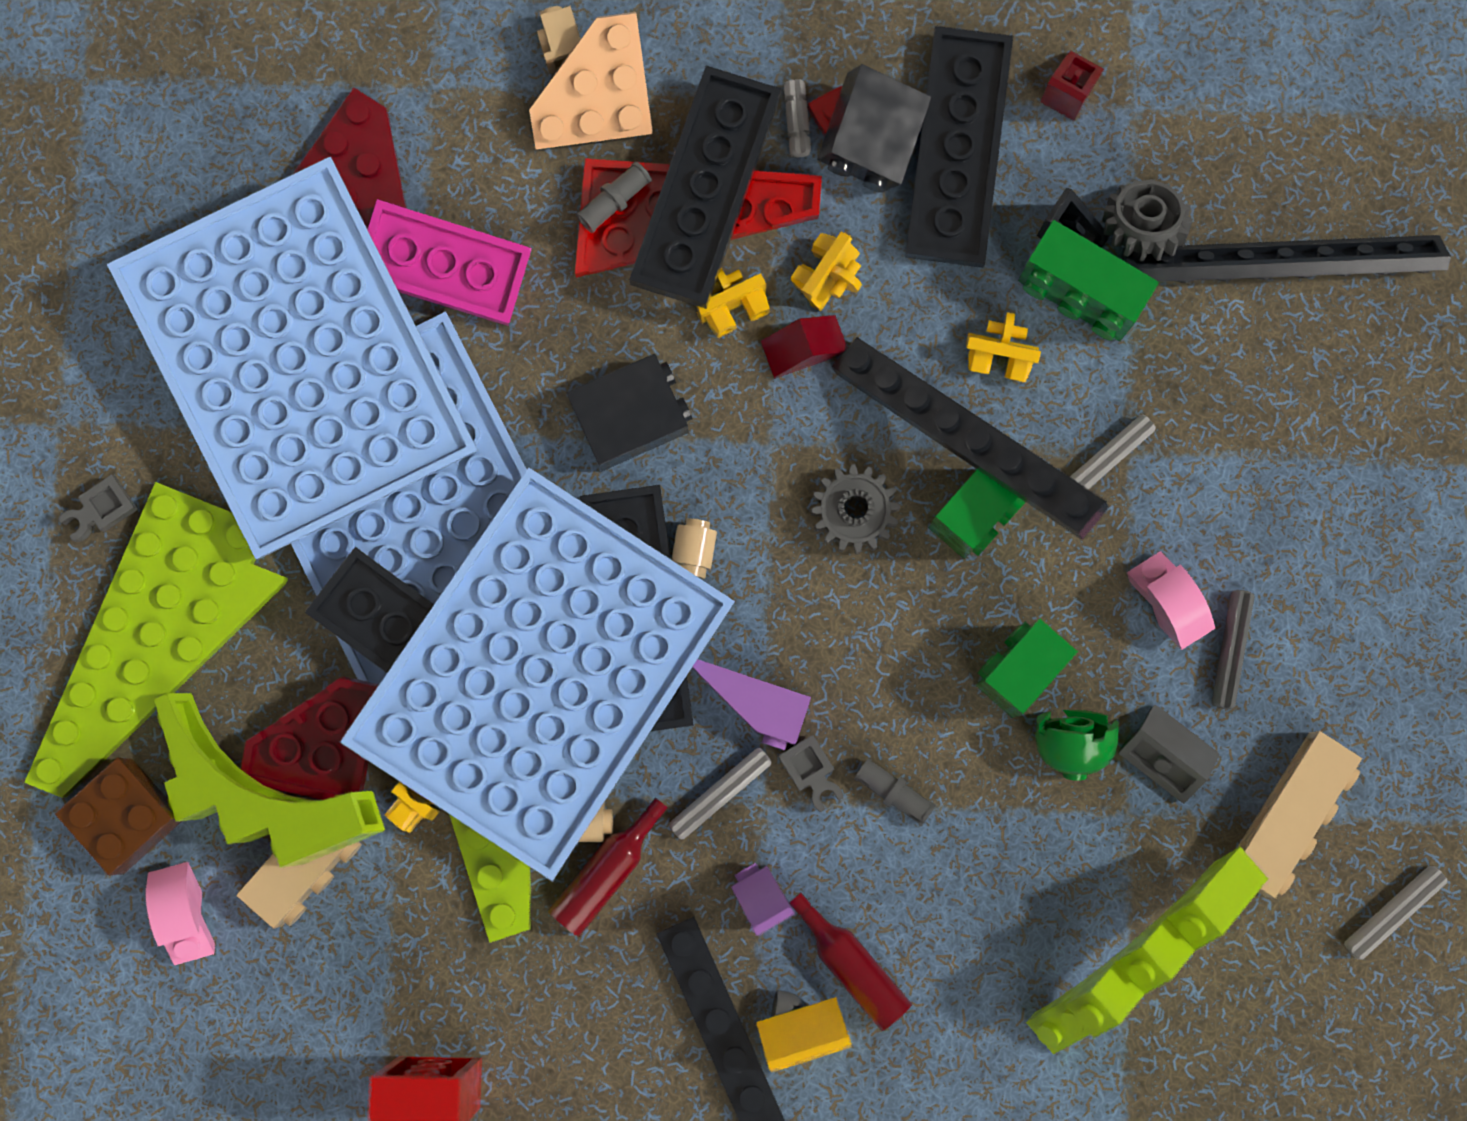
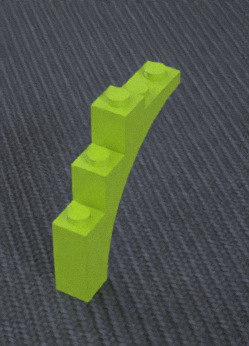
[154,693,385,868]
[1026,847,1268,1055]

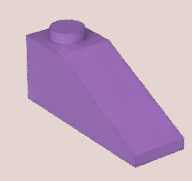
[692,659,811,750]
[731,863,794,936]

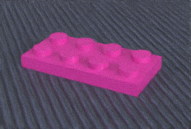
[368,199,532,326]

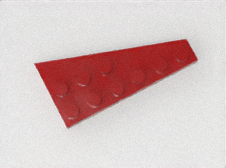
[575,158,822,278]

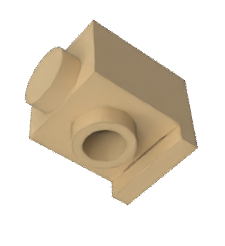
[537,6,581,74]

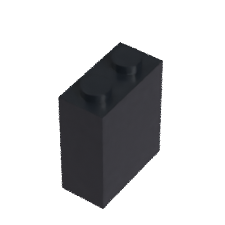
[817,64,931,193]
[566,353,692,472]

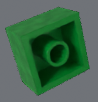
[928,470,1026,560]
[976,619,1078,718]

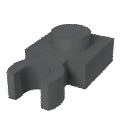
[58,474,138,542]
[778,735,843,812]

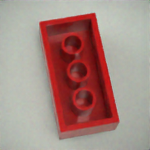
[369,1056,482,1121]

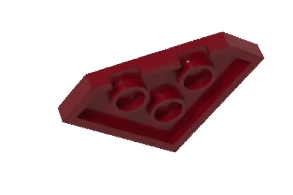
[293,88,407,230]
[240,677,380,800]

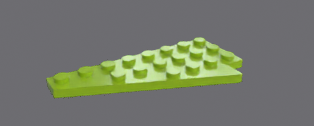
[24,482,288,798]

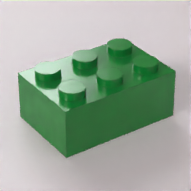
[1018,220,1159,341]

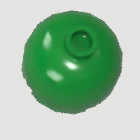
[1036,710,1119,781]

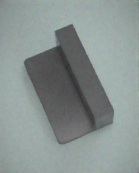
[1118,705,1219,804]

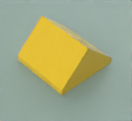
[756,997,852,1073]

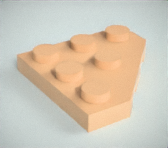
[529,12,653,149]

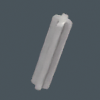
[1070,414,1156,489]
[669,748,772,840]
[1344,866,1447,960]

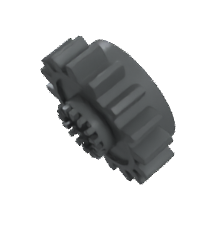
[1102,179,1193,261]
[811,464,900,555]

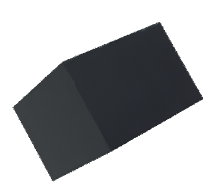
[1037,188,1110,248]

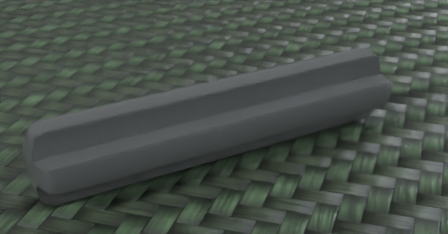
[1211,590,1255,709]

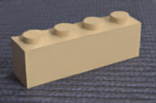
[1236,731,1363,898]

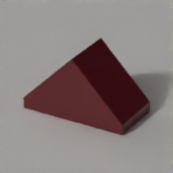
[1040,50,1104,121]
[761,315,848,379]

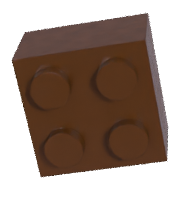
[55,757,182,876]

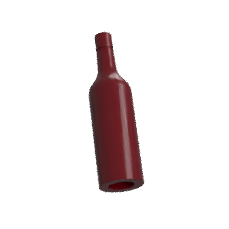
[548,797,668,937]
[789,892,912,1031]

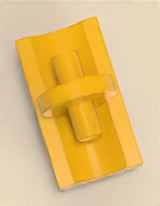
[791,232,862,311]
[696,268,770,338]
[966,312,1041,382]
[384,781,440,833]

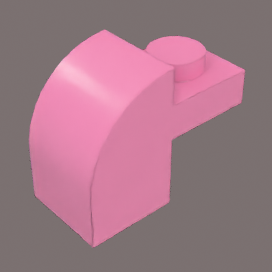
[1127,551,1215,650]
[146,862,215,965]

